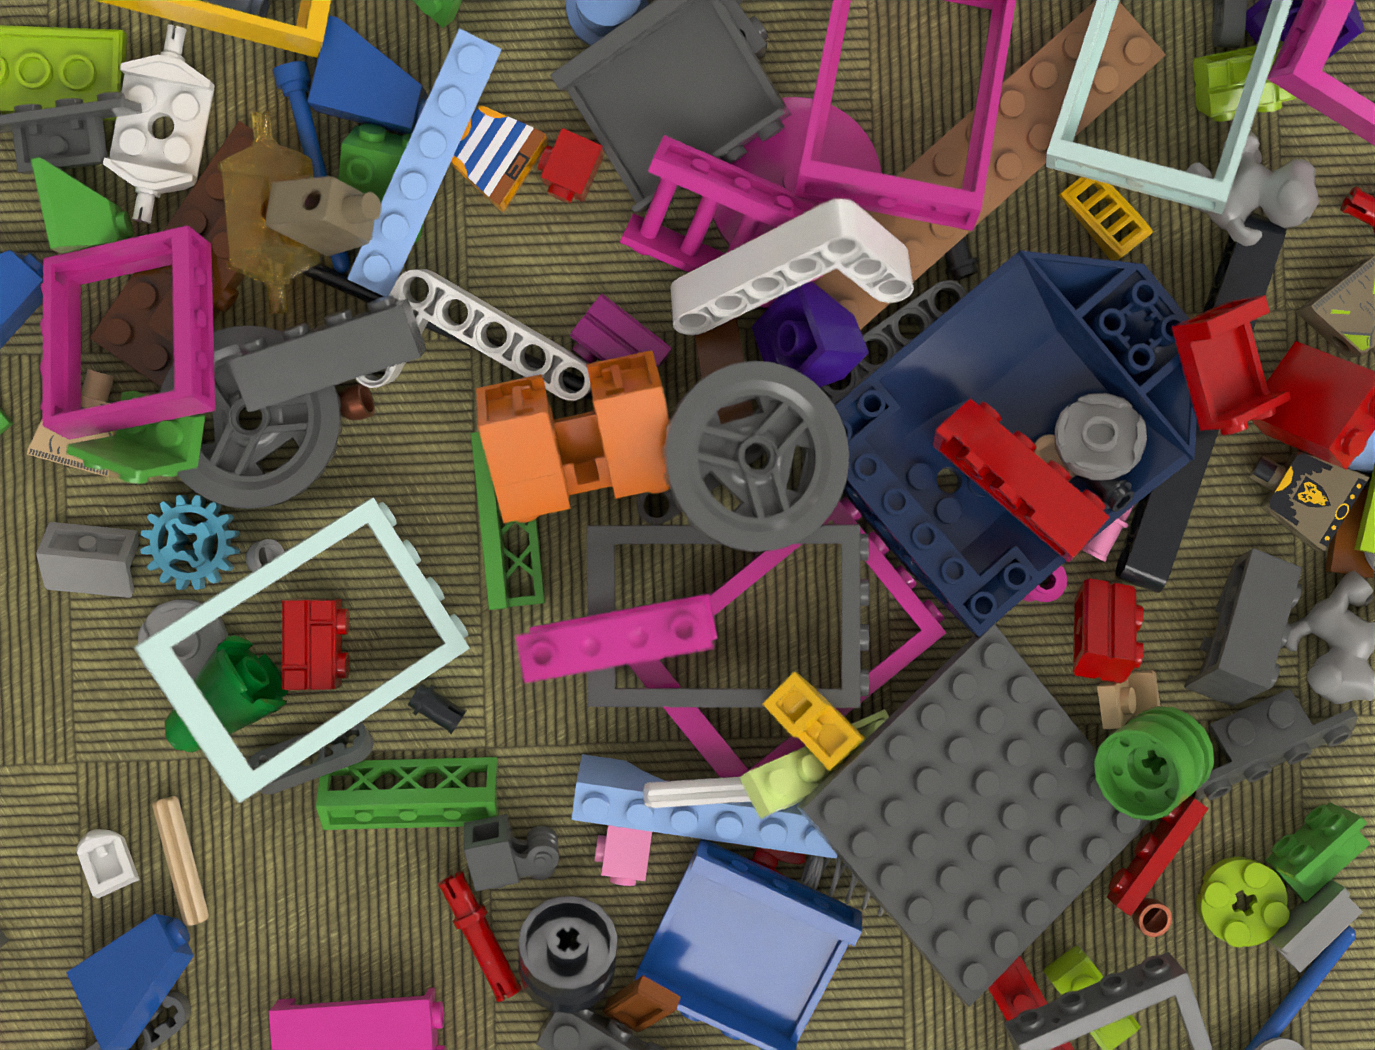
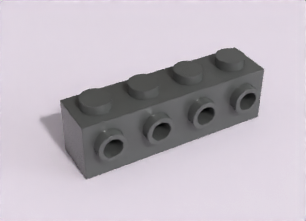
[228,295,426,412]
[536,1007,665,1050]

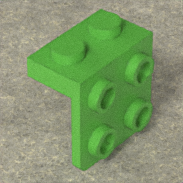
[338,124,424,243]

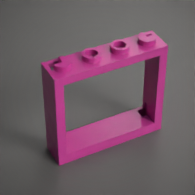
[40,226,215,440]

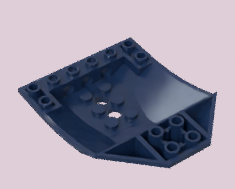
[834,250,1197,637]

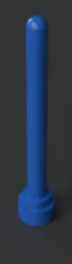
[272,61,351,273]
[1244,926,1356,1050]

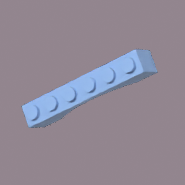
[347,28,501,297]
[572,754,837,859]

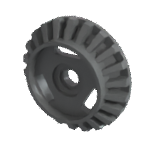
[160,326,342,509]
[662,361,849,551]

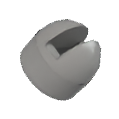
[246,539,284,572]

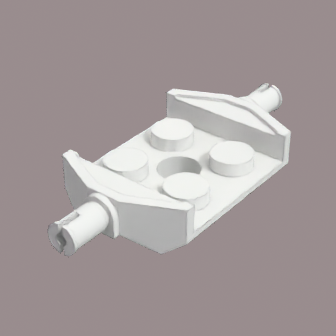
[103,25,215,224]

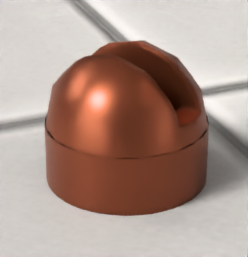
[340,383,375,420]
[1132,898,1172,937]

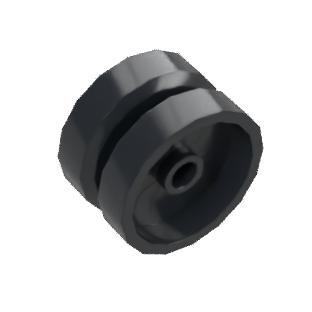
[518,896,618,1014]

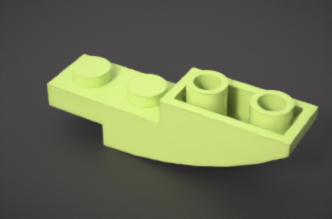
[740,709,889,819]

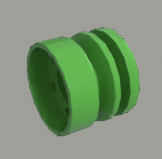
[1094,706,1214,821]

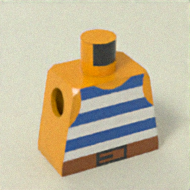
[450,105,549,212]

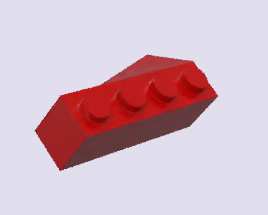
[933,398,1110,563]

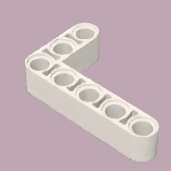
[670,199,913,335]
[356,269,591,401]

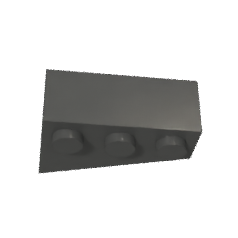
[1184,548,1302,707]

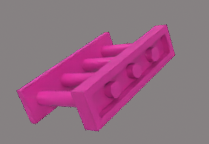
[620,135,822,308]
[516,593,718,683]

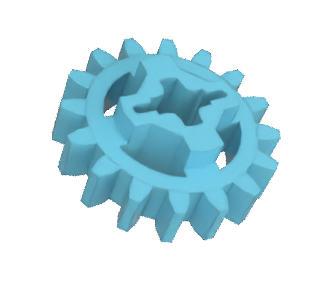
[140,495,241,590]

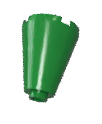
[164,635,288,753]

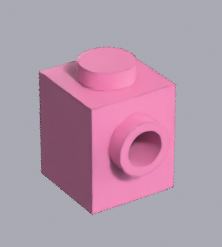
[595,825,652,886]

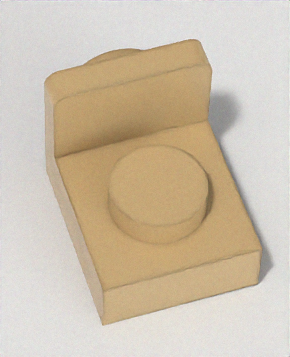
[1097,670,1160,729]

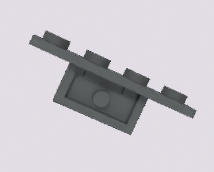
[0,92,142,174]
[1191,689,1358,800]

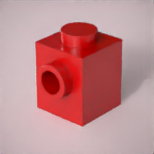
[538,128,605,204]

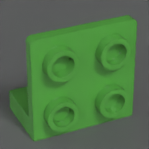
[67,391,205,483]
[1265,802,1370,902]

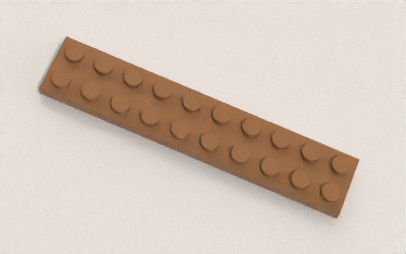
[812,0,1166,330]

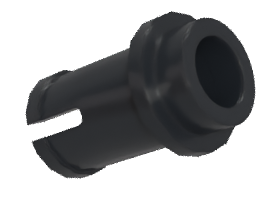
[944,236,979,281]
[1077,475,1134,512]
[408,683,467,734]

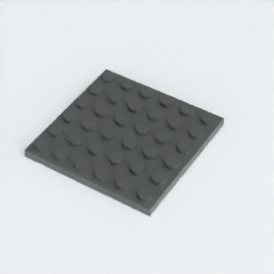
[797,624,1150,1007]

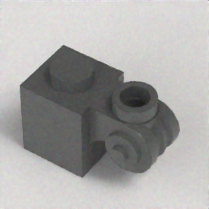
[464,814,559,891]

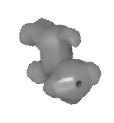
[1185,130,1319,247]
[1284,570,1375,705]

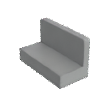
[36,522,140,598]
[1267,880,1363,972]

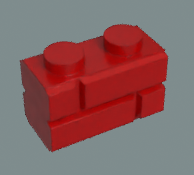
[1073,578,1144,684]
[282,599,350,690]

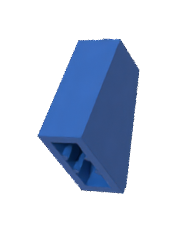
[307,15,428,135]
[0,250,43,349]
[66,913,194,1050]

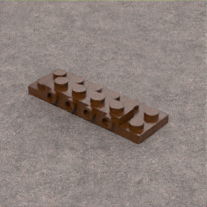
[90,121,310,387]

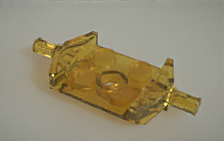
[218,112,321,314]

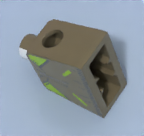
[1296,255,1375,359]

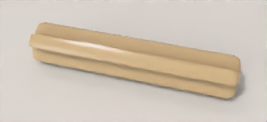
[152,796,209,926]

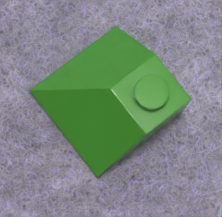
[31,157,133,254]

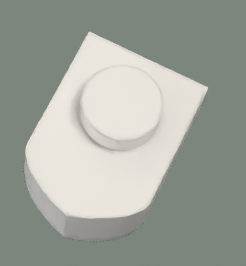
[76,829,140,898]

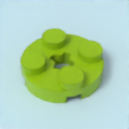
[1196,856,1290,947]

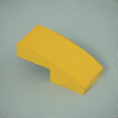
[763,672,865,771]

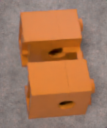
[476,350,670,523]

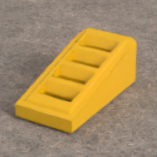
[1059,177,1154,261]

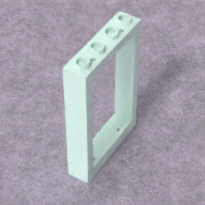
[1046,0,1292,214]
[133,498,470,803]

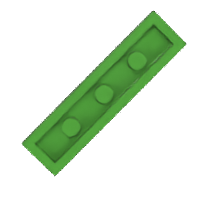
[471,432,546,610]
[316,757,499,830]

